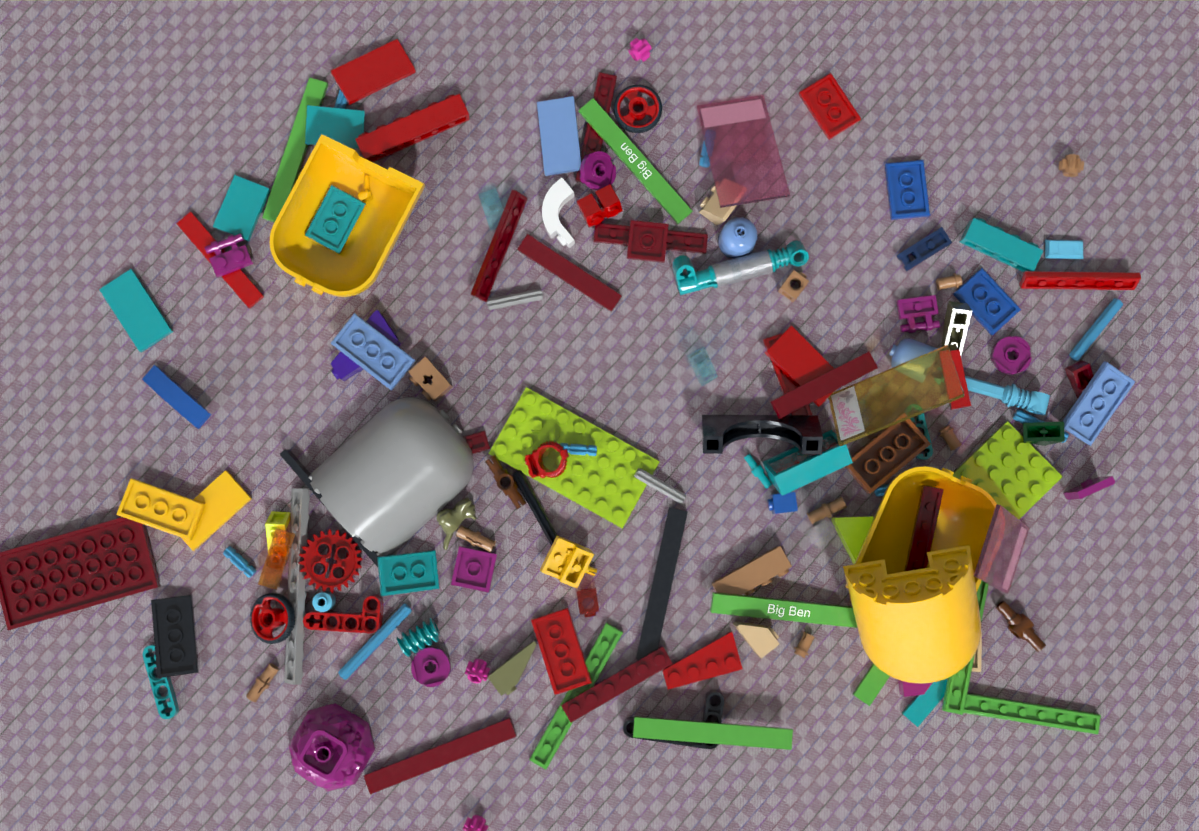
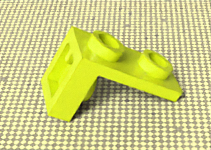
[265,511,291,557]

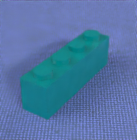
[959,218,1044,272]

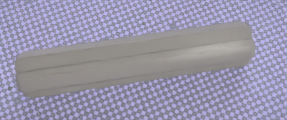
[487,289,543,310]
[634,468,686,503]

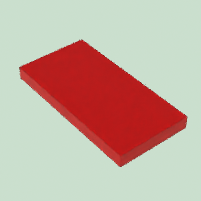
[331,39,416,105]
[765,325,834,407]
[531,608,592,695]

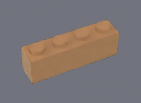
[711,546,792,596]

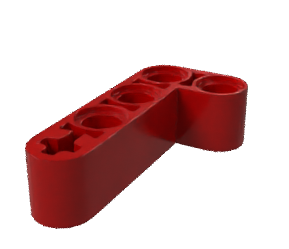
[303,595,384,633]

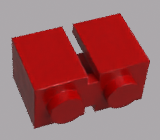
[577,184,623,228]

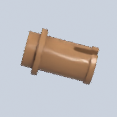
[936,273,962,291]
[939,425,962,451]
[794,632,815,658]

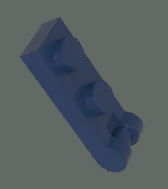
[896,227,952,272]

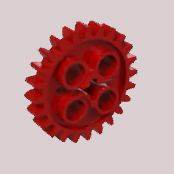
[298,529,363,593]

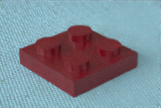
[627,220,669,263]

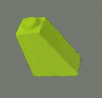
[832,516,874,564]

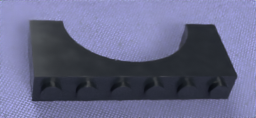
[702,415,823,454]

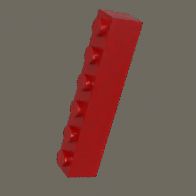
[355,94,470,162]

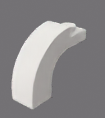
[542,178,575,248]

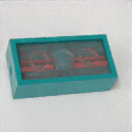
[763,430,853,496]

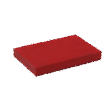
[798,73,861,140]

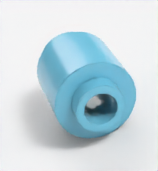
[312,591,336,612]

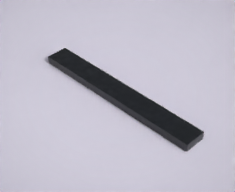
[280,449,379,567]
[636,507,688,660]

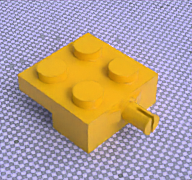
[540,536,597,588]

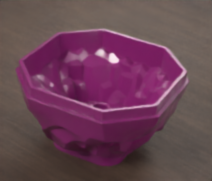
[288,703,375,792]

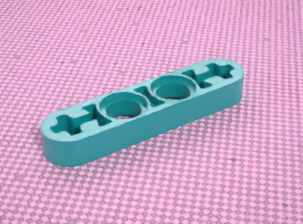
[142,644,179,719]

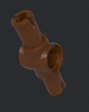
[485,455,527,510]
[995,600,1046,652]

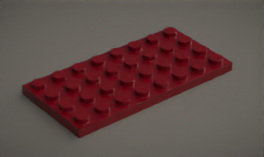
[0,517,161,630]

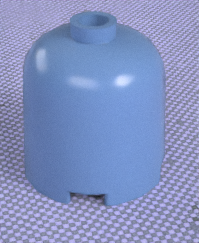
[718,217,757,259]
[889,338,939,384]

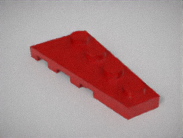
[662,631,743,690]

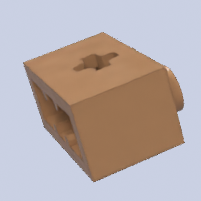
[408,357,453,402]

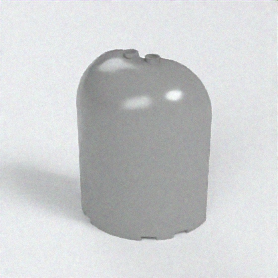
[309,397,474,557]

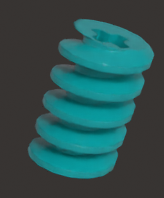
[397,618,441,657]

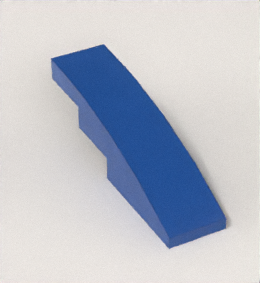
[142,365,212,429]

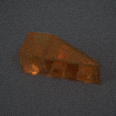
[258,528,295,590]

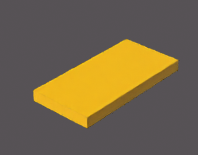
[181,470,252,551]
[116,478,205,540]

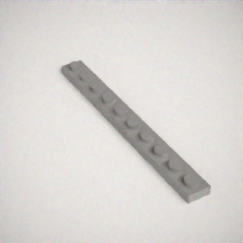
[284,488,310,685]

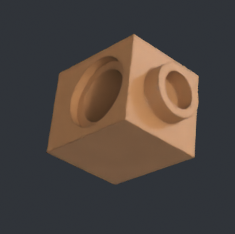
[778,270,809,302]

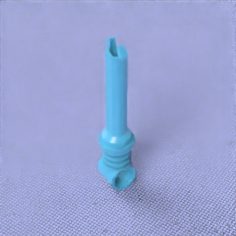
[935,368,1050,415]

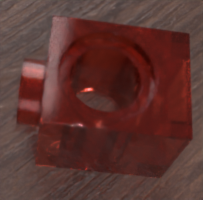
[576,587,599,617]

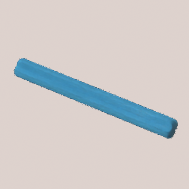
[338,604,412,680]

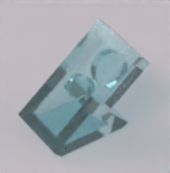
[478,188,504,231]
[686,346,718,386]

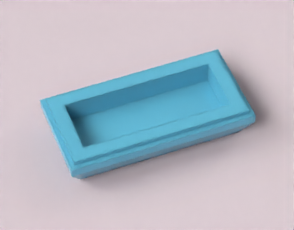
[1045,239,1084,259]

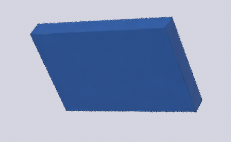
[885,160,930,220]
[953,268,1021,336]

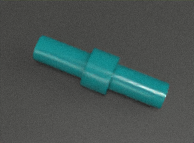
[744,453,772,489]

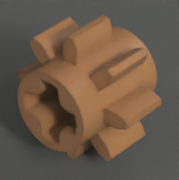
[1059,154,1084,177]

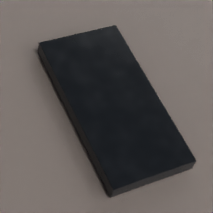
[151,595,199,678]

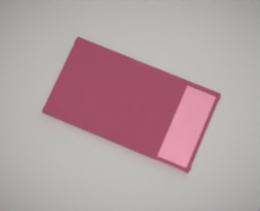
[697,95,790,208]
[974,504,1029,594]

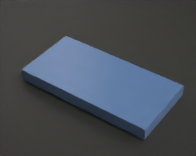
[537,96,582,176]
[331,313,416,391]
[1062,361,1135,446]

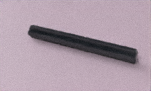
[512,470,558,546]

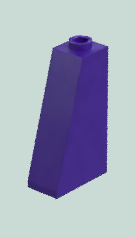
[330,309,402,381]

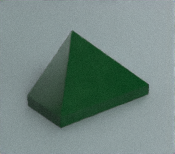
[1023,422,1065,446]

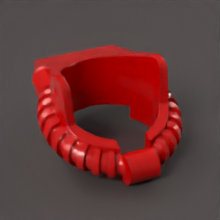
[524,441,569,478]

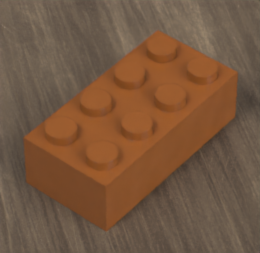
[845,414,931,494]

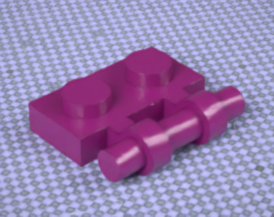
[205,233,253,278]
[896,295,940,333]

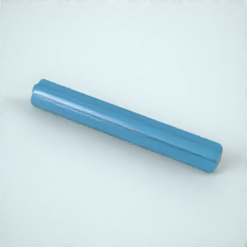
[1069,298,1123,361]

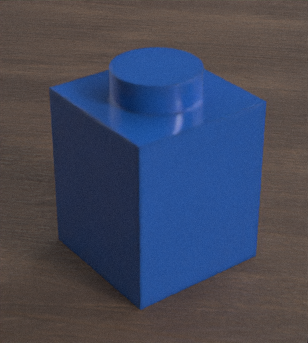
[768,492,798,514]

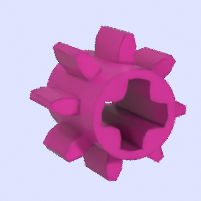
[628,37,652,62]
[465,659,490,683]
[463,815,489,831]

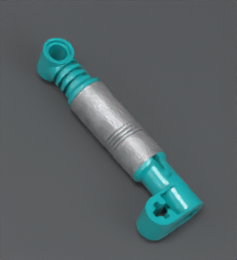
[672,240,809,296]

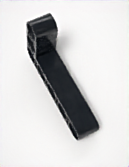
[623,689,724,750]

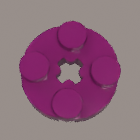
[580,151,616,190]
[990,336,1032,375]
[411,647,451,687]

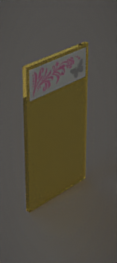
[828,345,965,446]

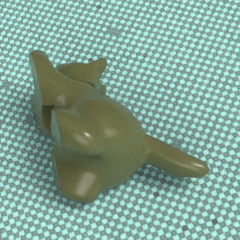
[437,497,477,550]

